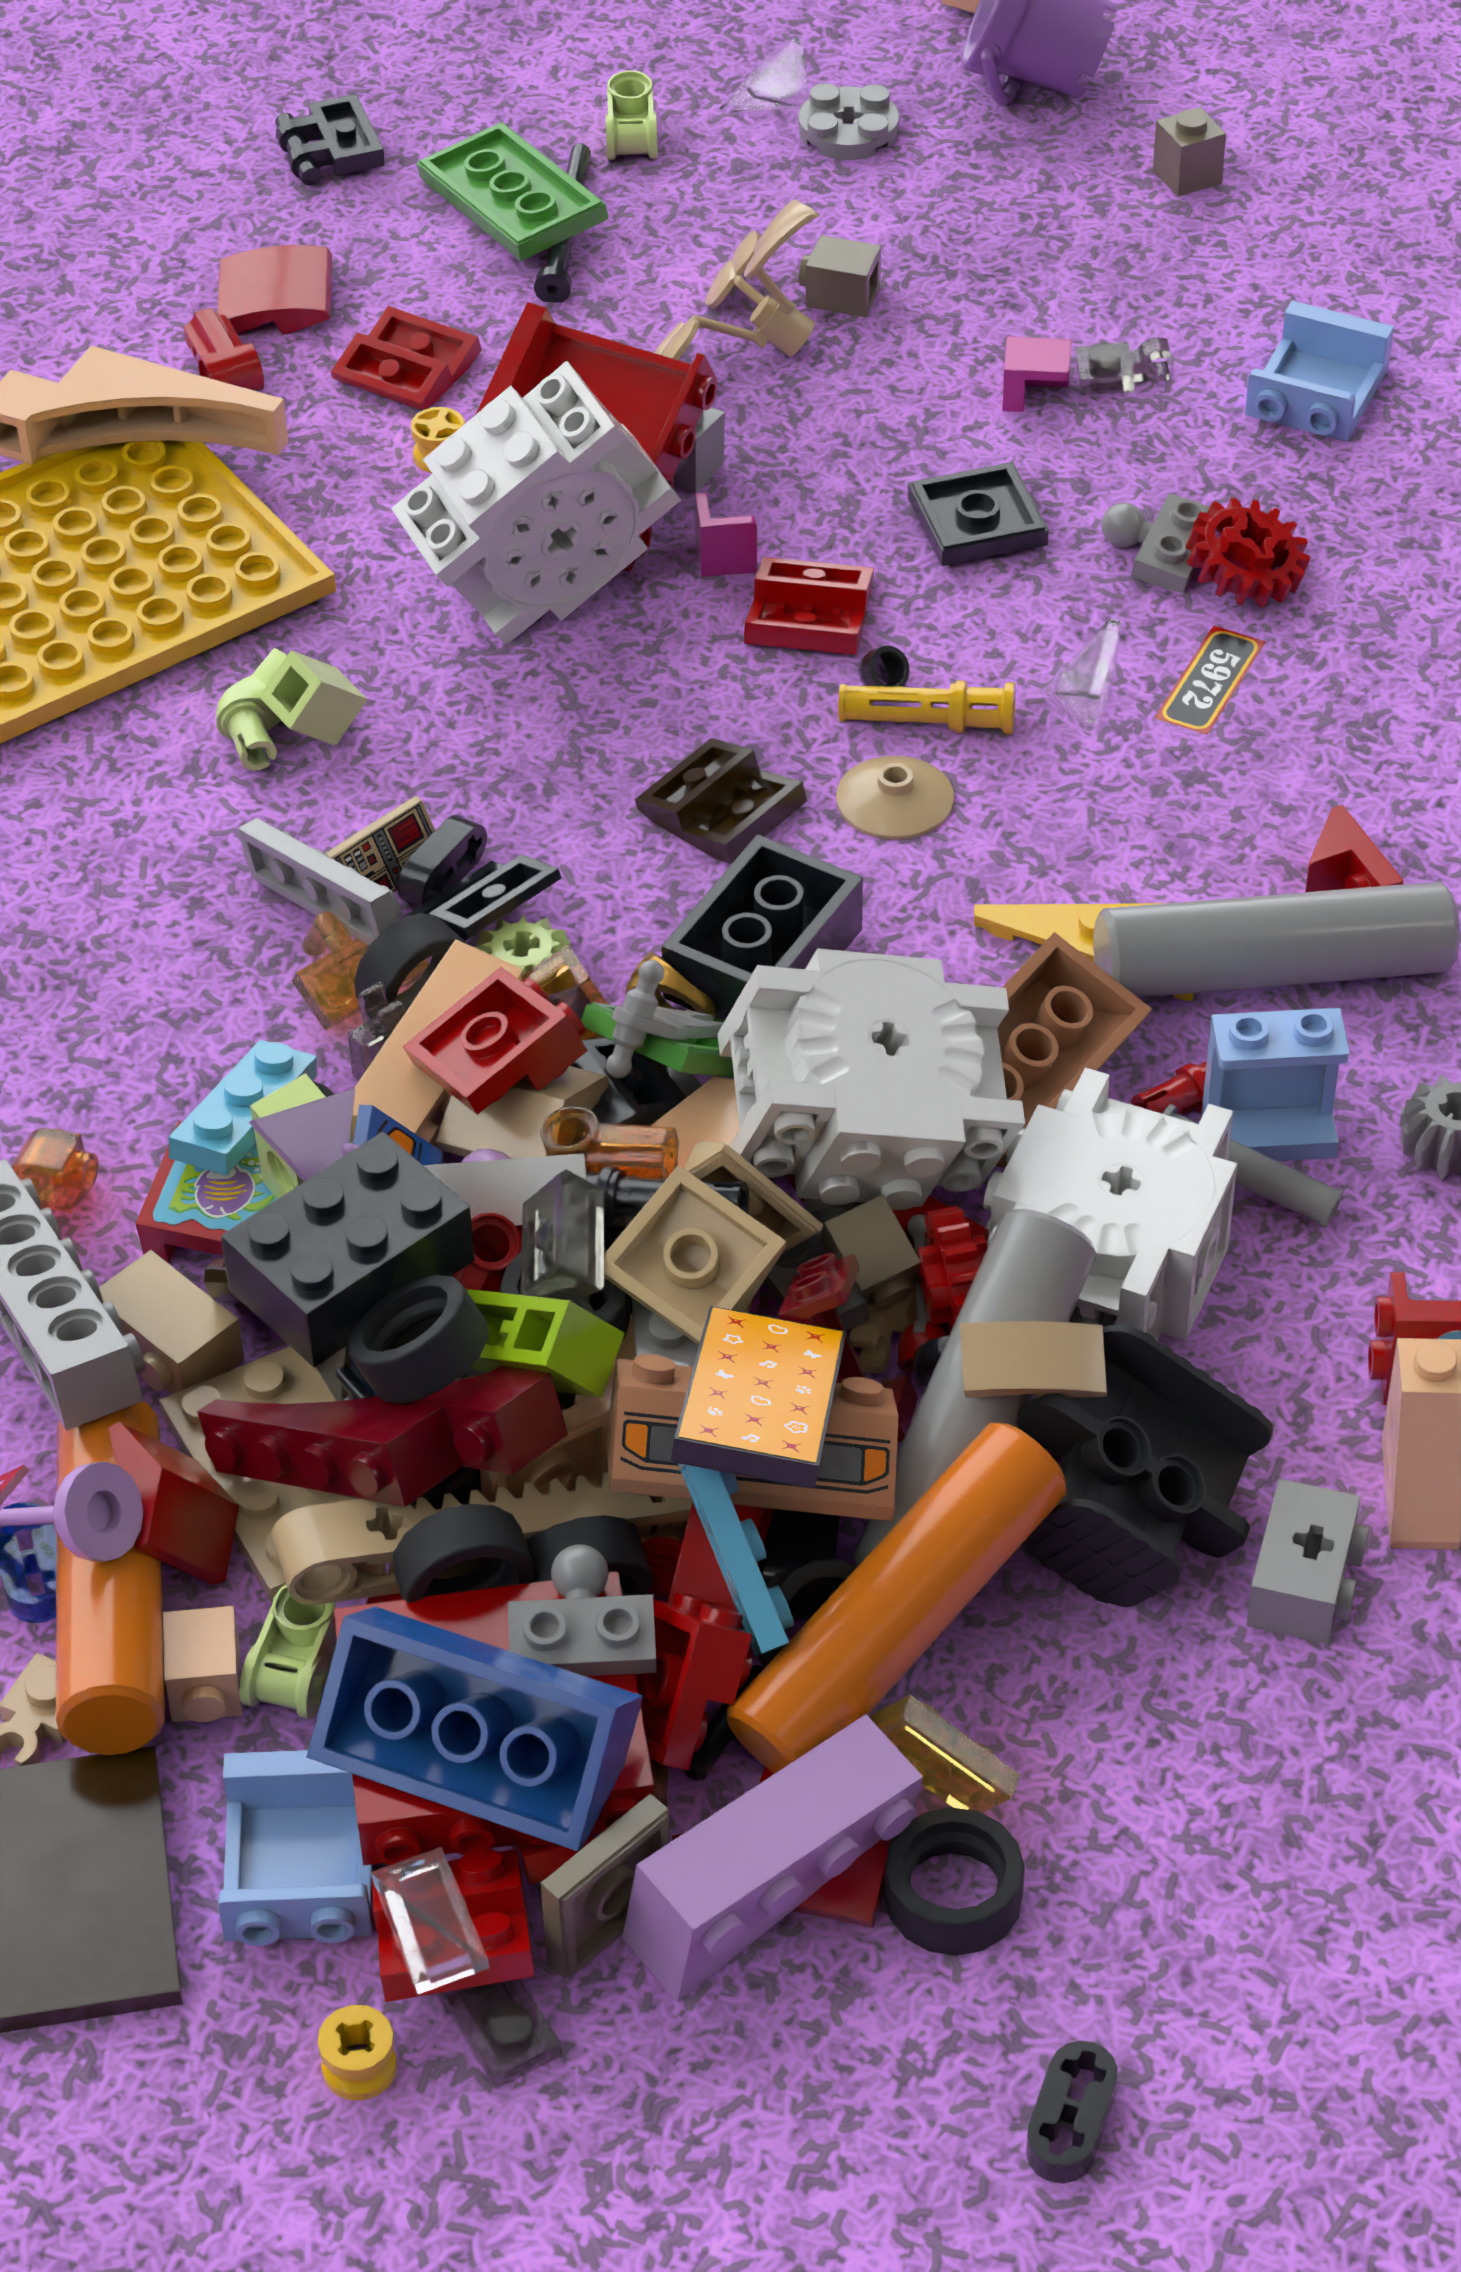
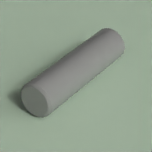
[1093,882,1460,998]
[853,1209,1096,1566]

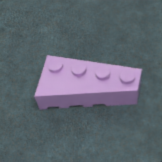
[622,1714,923,2002]

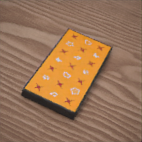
[671,1306,846,1488]

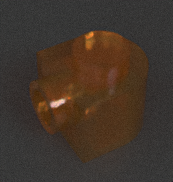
[11,1128,99,1214]

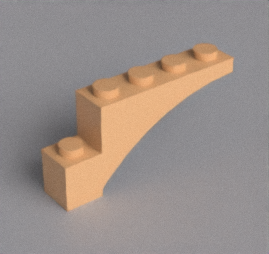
[0,346,288,464]

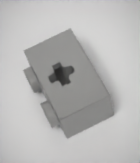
[1246,1478,1369,1644]

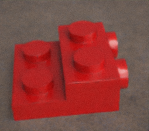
[402,967,588,1115]
[635,1591,752,1771]
[371,1848,535,2003]

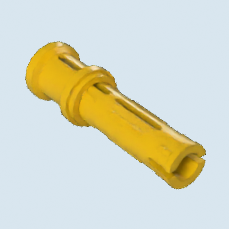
[838,680,1016,735]

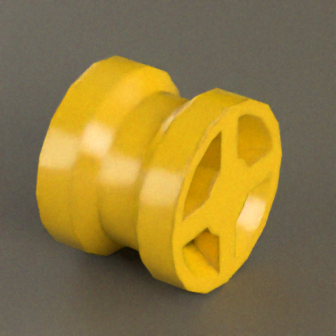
[411,407,465,473]
[317,2005,397,2101]

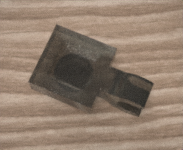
[1075,337,1170,395]
[348,981,406,1080]

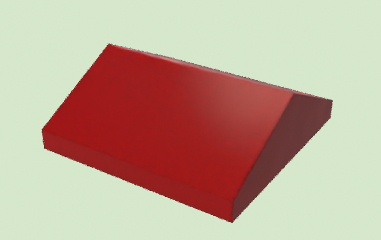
[108,1422,239,1585]

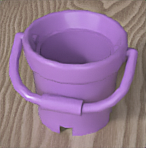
[961,0,1118,106]

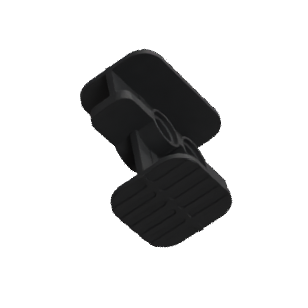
[1017,1324,1273,1607]

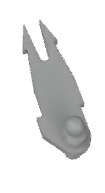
[606,960,723,1078]

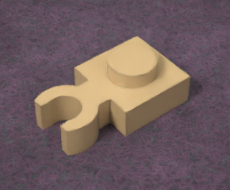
[0,1652,66,1766]

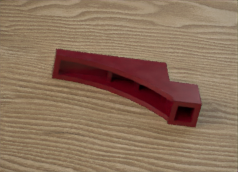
[197,1365,568,1507]

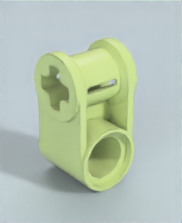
[605,70,658,160]
[239,1585,337,1719]

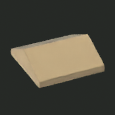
[435,1066,610,1159]
[594,1165,786,1345]

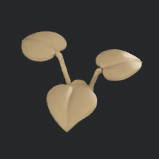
[654,200,820,360]

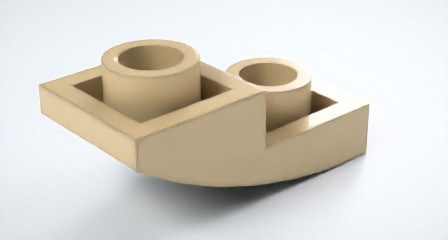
[960,1321,1107,1399]

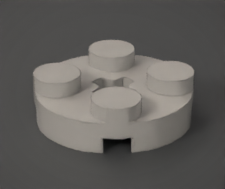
[798,83,899,160]

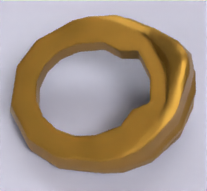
[626,952,717,1018]

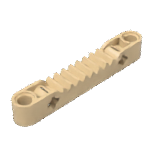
[271,1472,693,1605]

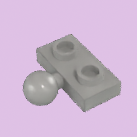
[1101,493,1209,593]
[508,1544,657,1676]

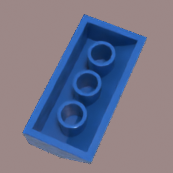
[306,1606,643,1851]

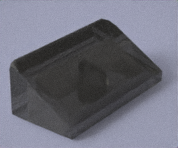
[521,1169,604,1300]

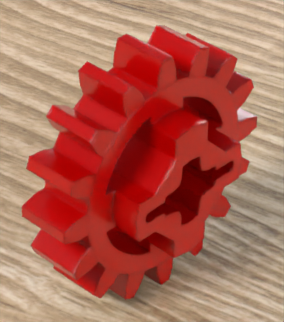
[1185,497,1310,608]
[917,1205,988,1336]

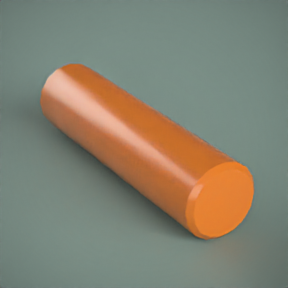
[56,1401,165,1755]
[726,1423,1067,1774]

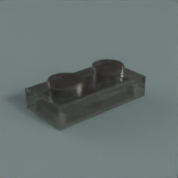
[437,1979,562,2089]

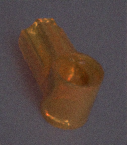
[540,1106,679,1179]

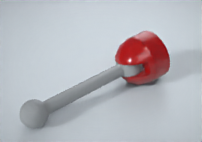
[898,1214,948,1373]

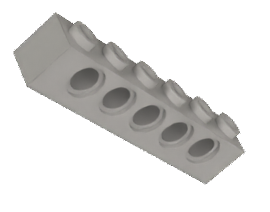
[0,1159,146,1430]

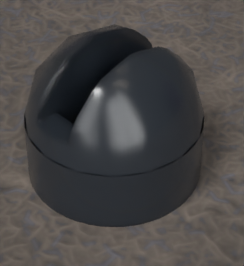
[858,646,910,687]

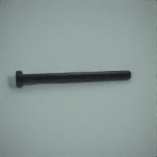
[534,143,591,303]

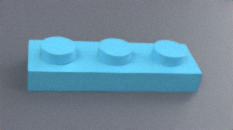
[168,1040,317,1176]
[677,1463,794,1657]

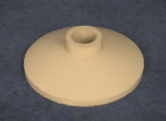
[836,756,954,840]

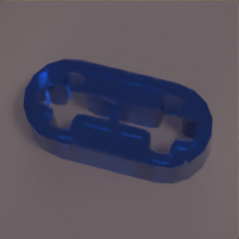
[0,1502,57,1623]

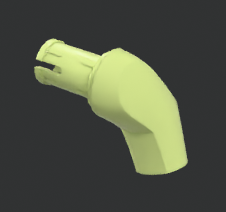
[216,648,287,771]

